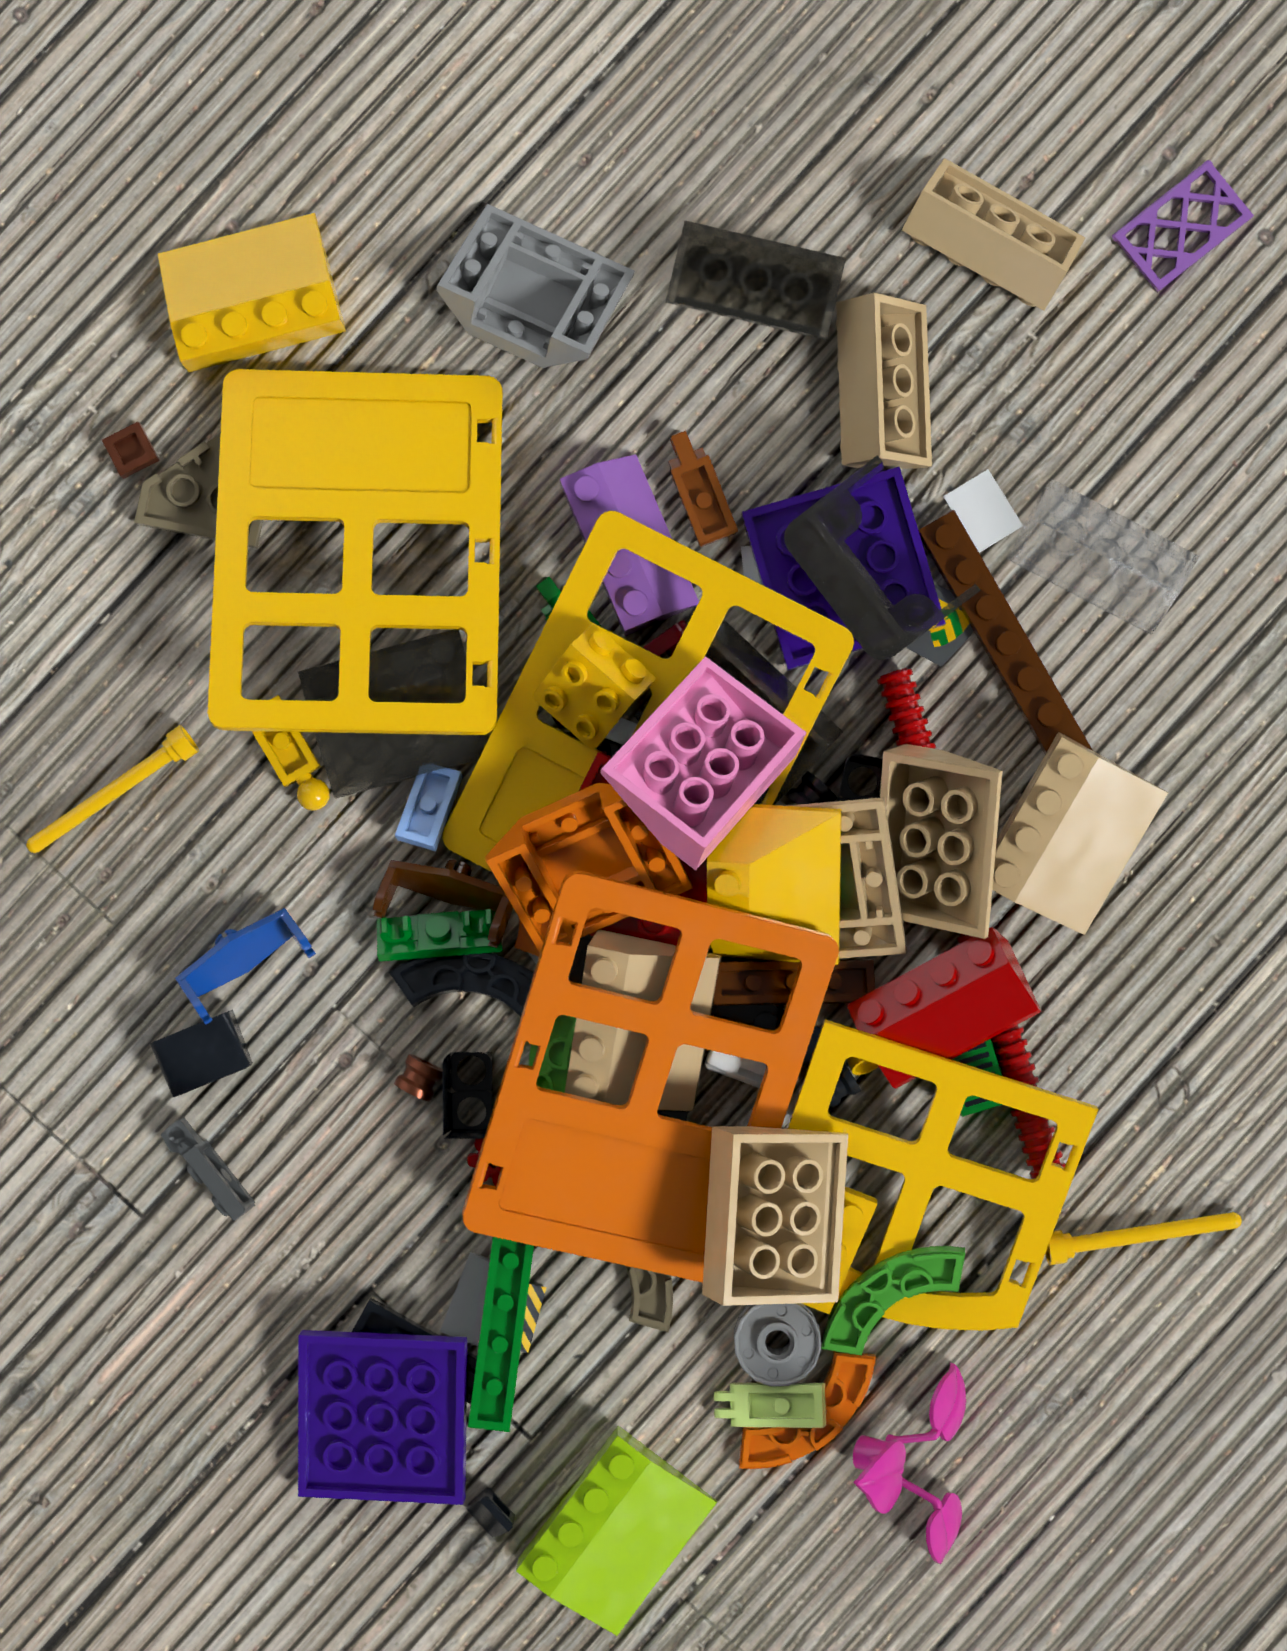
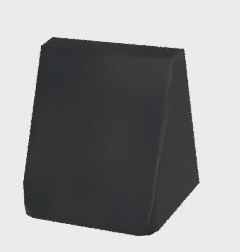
[466,1487,515,1537]

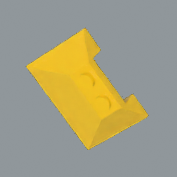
[707,804,842,965]

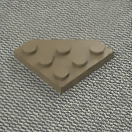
[134,434,263,549]

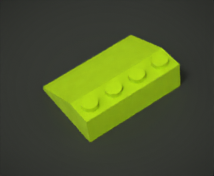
[516,1425,717,1636]

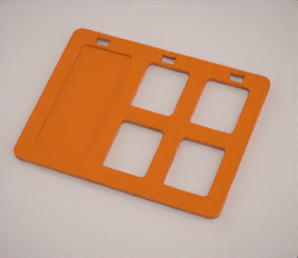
[462,871,839,1283]

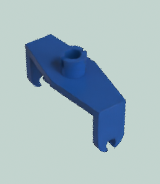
[175,908,316,1025]

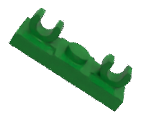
[377,909,503,962]

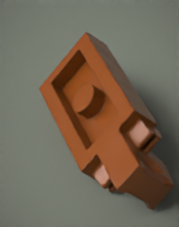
[668,431,738,548]

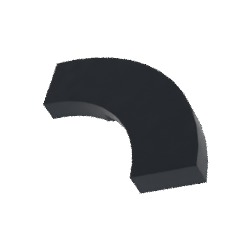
[389,953,534,1017]

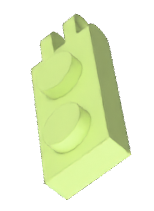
[714,1382,826,1428]

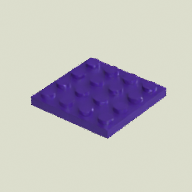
[741,466,946,671]
[298,1330,467,1505]

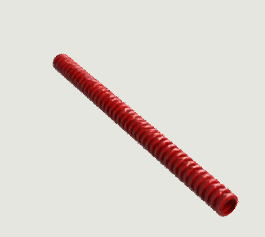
[877,668,1066,1179]

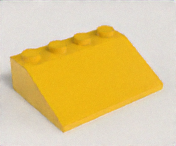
[158,213,346,372]

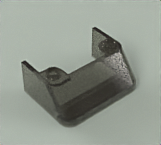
[784,455,981,660]

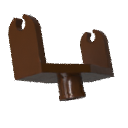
[373,859,513,948]

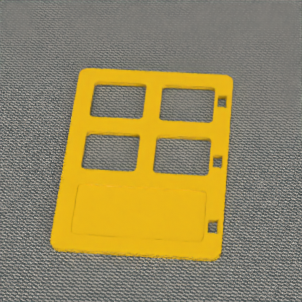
[207,369,503,735]
[443,511,854,872]

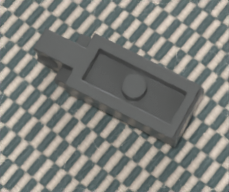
[161,1117,256,1221]

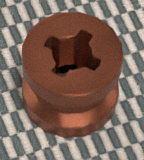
[394,1054,443,1102]

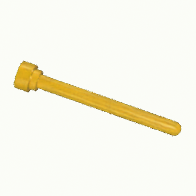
[26,725,199,853]
[1045,1212,1242,1265]

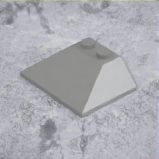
[436,204,635,368]

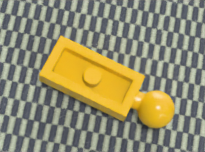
[252,695,330,811]

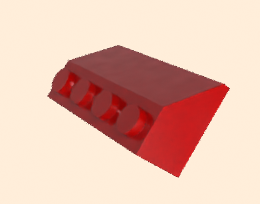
[847,927,1042,1089]

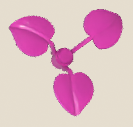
[853,1362,966,1564]

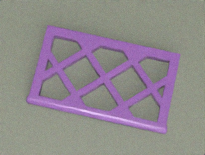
[1112,160,1254,293]

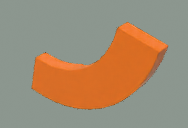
[739,1351,876,1469]

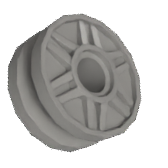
[734,1303,821,1387]

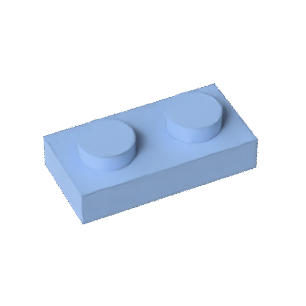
[395,760,463,852]

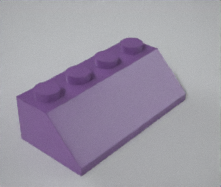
[560,454,699,636]

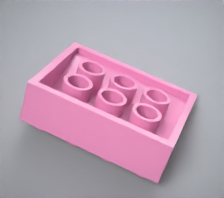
[600,656,807,870]

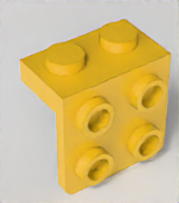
[533,623,656,749]

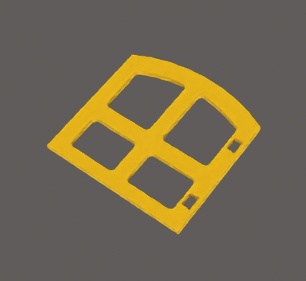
[787,1019,1099,1331]

